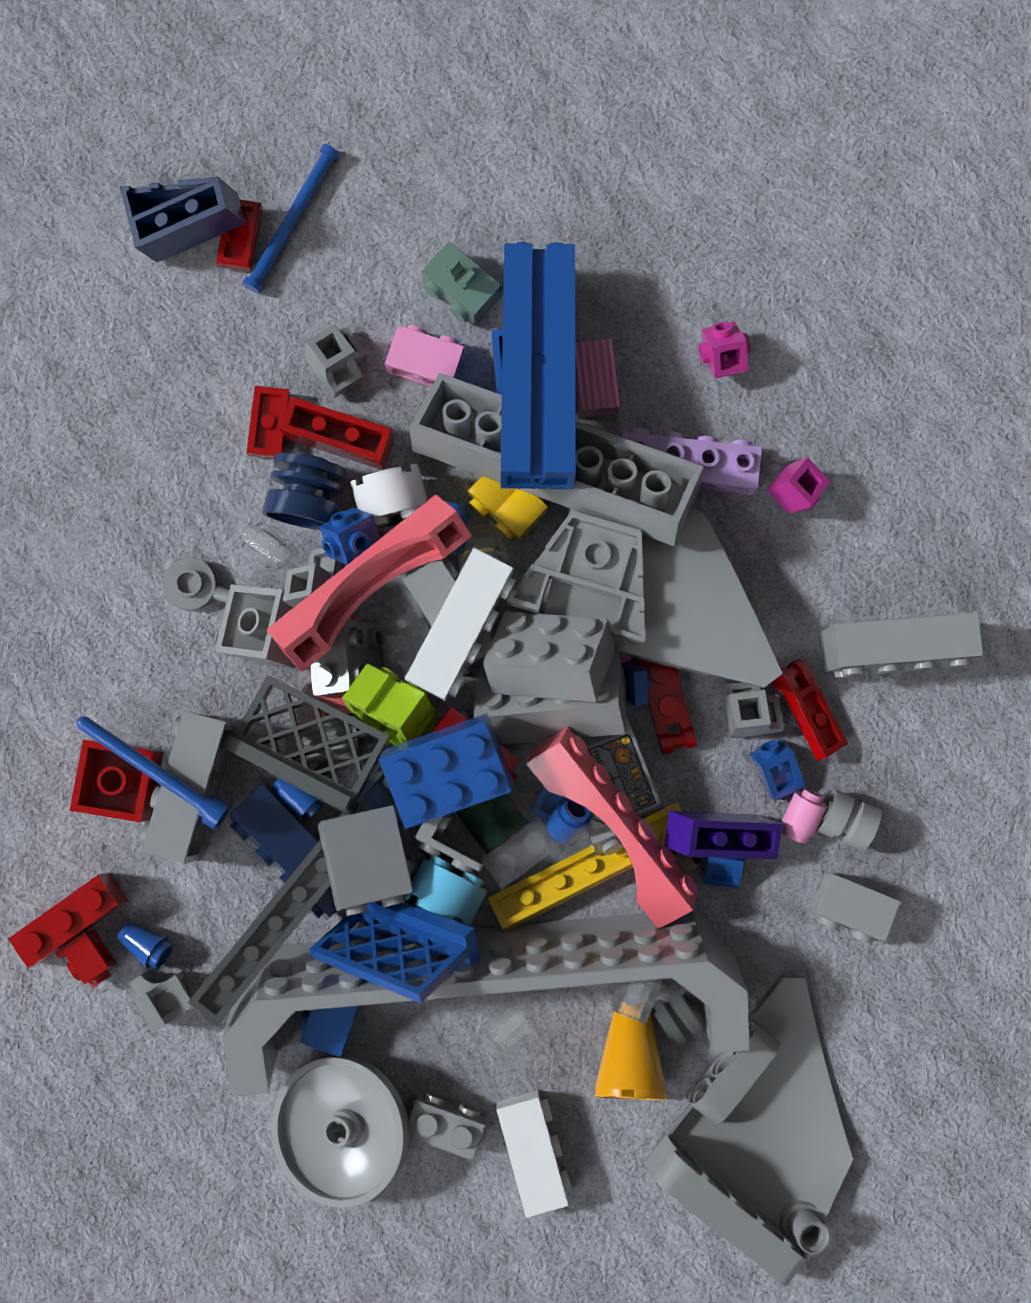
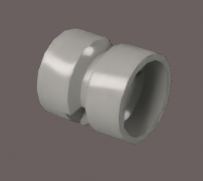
[817,789,882,852]

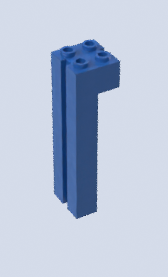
[500,242,576,489]

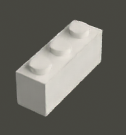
[496,1090,573,1218]

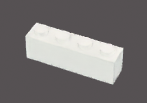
[405,548,516,701]

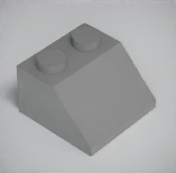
[215,584,295,668]

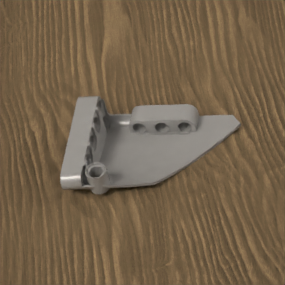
[544,508,783,688]
[643,976,854,1286]

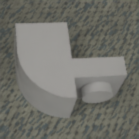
[283,548,344,608]

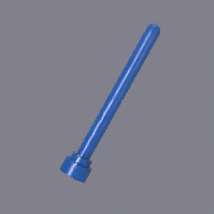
[76,716,232,830]

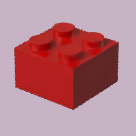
[69,739,164,823]

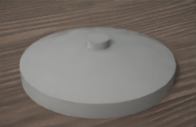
[271,1055,409,1208]

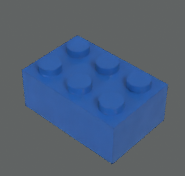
[378,713,513,829]

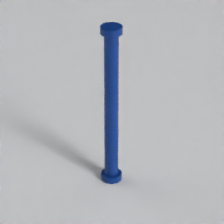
[242,144,341,294]

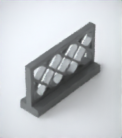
[221,675,391,815]

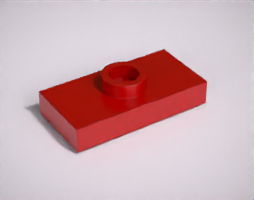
[216,199,263,272]

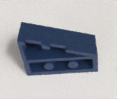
[120,177,246,263]

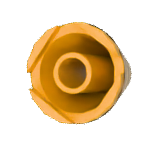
[594,1001,667,1100]

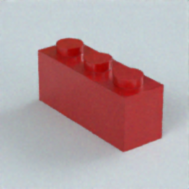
[280,396,395,470]
[8,873,129,969]

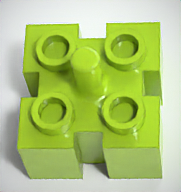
[342,664,439,746]

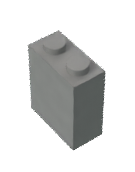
[318,805,413,916]

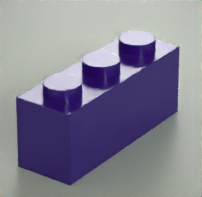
[664,810,783,859]

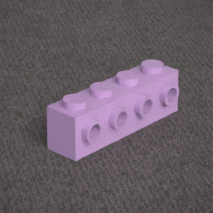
[621,428,762,495]

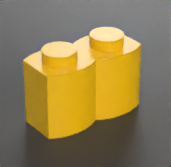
[468,476,548,542]

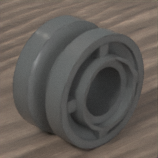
[652,988,704,1048]

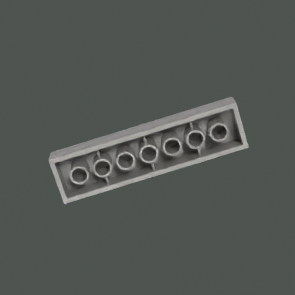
[409,373,704,546]

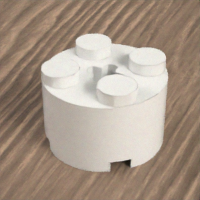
[350,464,428,528]

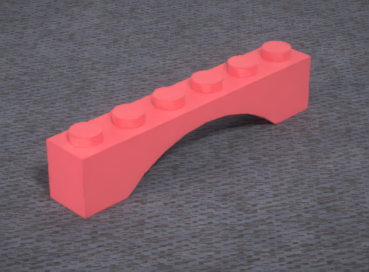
[266,495,471,673]
[526,727,698,929]

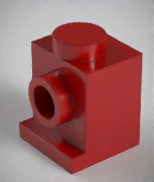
[55,929,118,988]

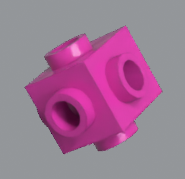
[698,321,750,379]

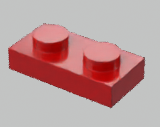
[246,386,291,459]

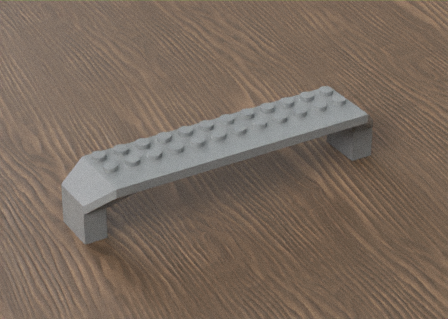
[222,911,750,1096]

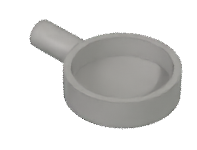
[163,558,229,611]

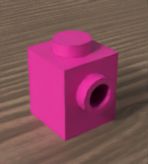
[766,457,831,514]

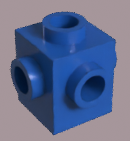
[319,508,381,565]

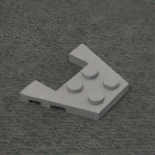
[507,510,646,645]

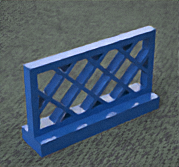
[309,901,481,1004]

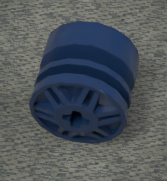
[262,453,347,530]

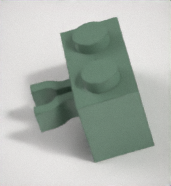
[422,241,501,326]

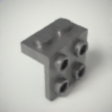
[310,619,386,696]

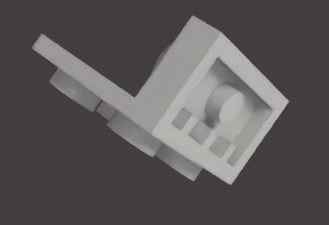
[415,813,485,874]

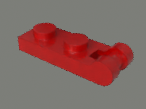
[772,659,848,761]
[637,660,697,755]

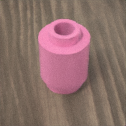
[781,788,828,844]

